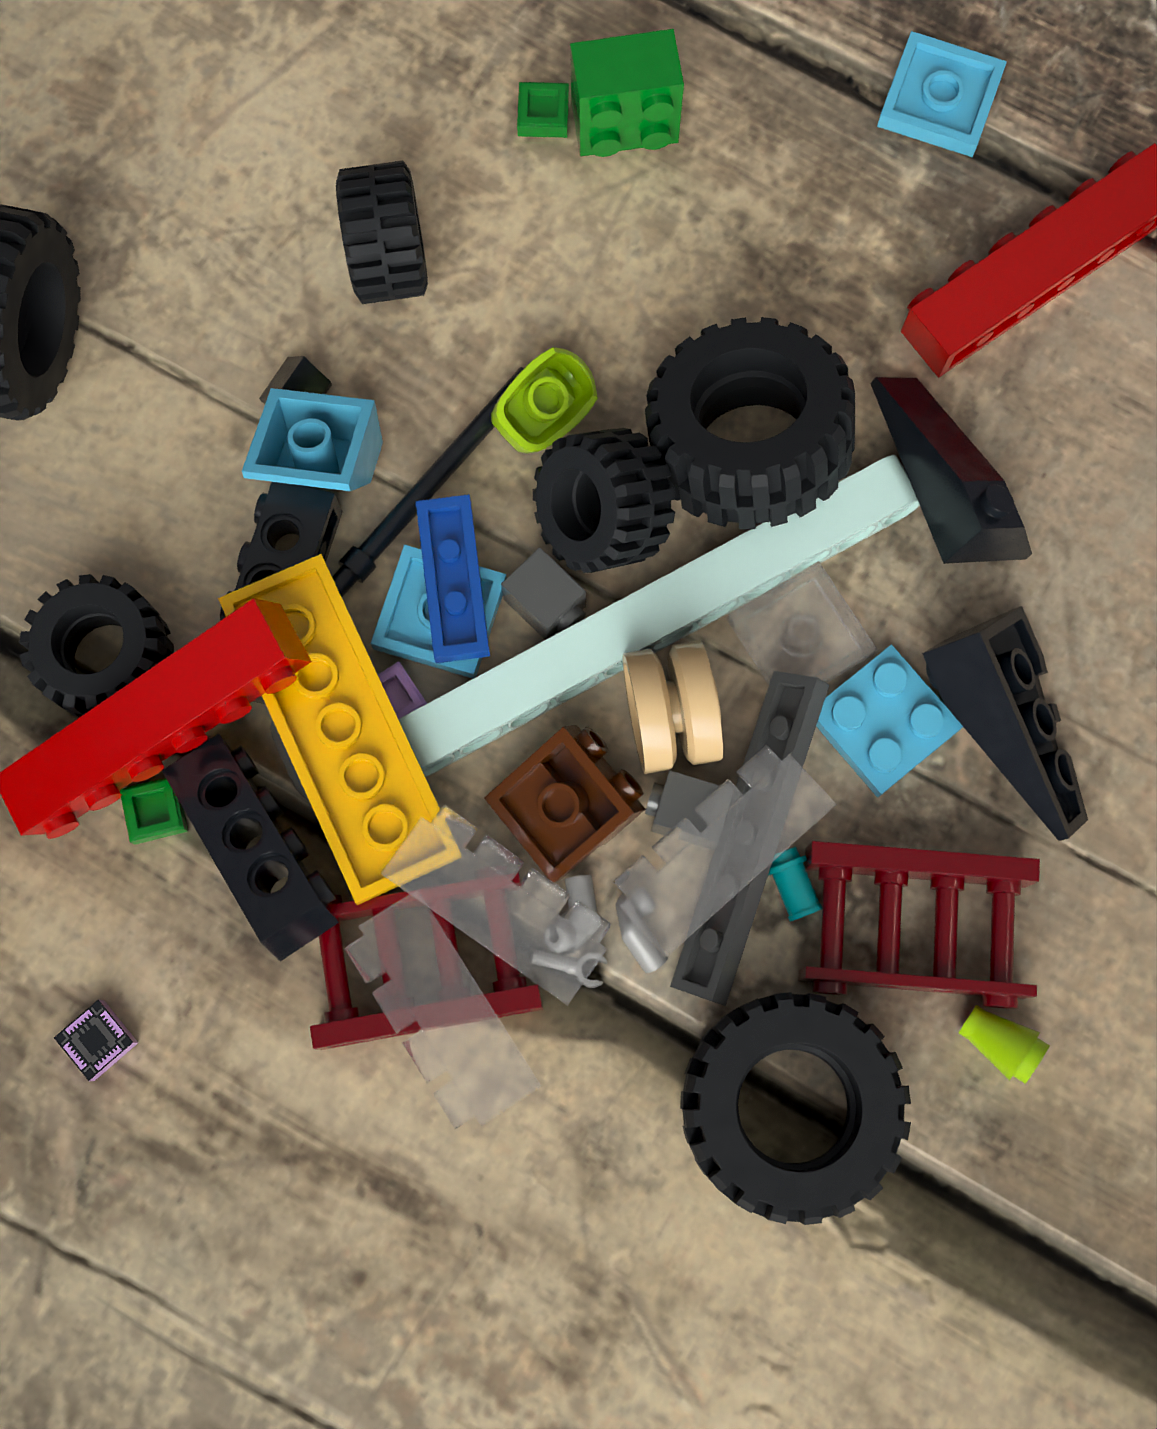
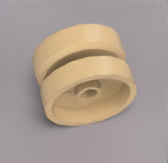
[623,640,723,774]

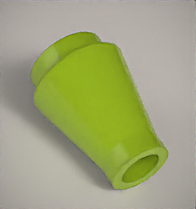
[958,1005,1050,1084]

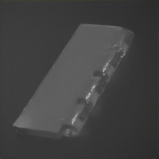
[613,745,837,958]
[381,805,611,1005]
[345,889,541,1129]

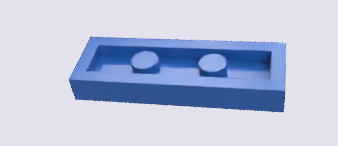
[416,494,490,663]

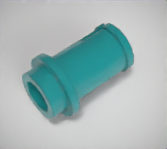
[768,847,822,922]

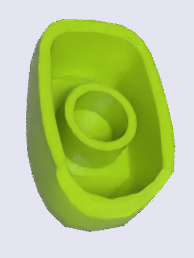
[491,347,598,454]

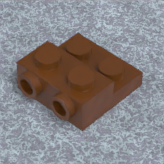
[484,725,646,884]

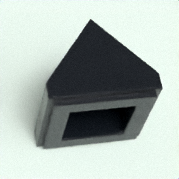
[259,356,332,404]

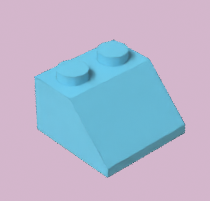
[242,388,383,491]

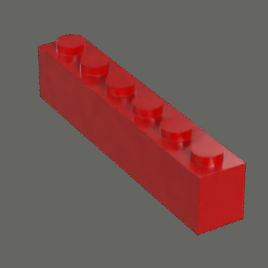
[901,143,1157,378]
[0,598,312,839]

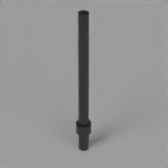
[332,367,524,597]

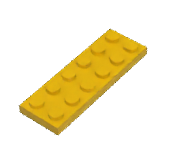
[218,554,461,905]

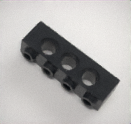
[220,482,343,705]
[162,734,339,962]

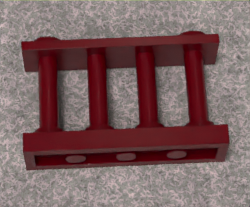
[798,841,1040,1009]
[310,865,543,1050]

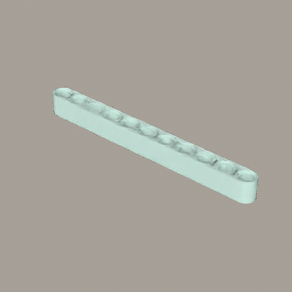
[398,455,920,777]

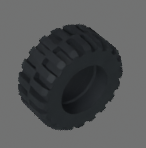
[0,204,81,421]
[645,317,855,529]
[680,992,911,1225]

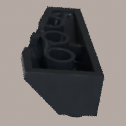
[870,377,1032,564]
[922,606,1088,841]

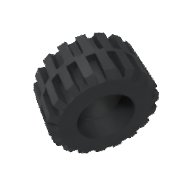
[336,160,428,304]
[533,428,676,573]
[19,574,174,718]

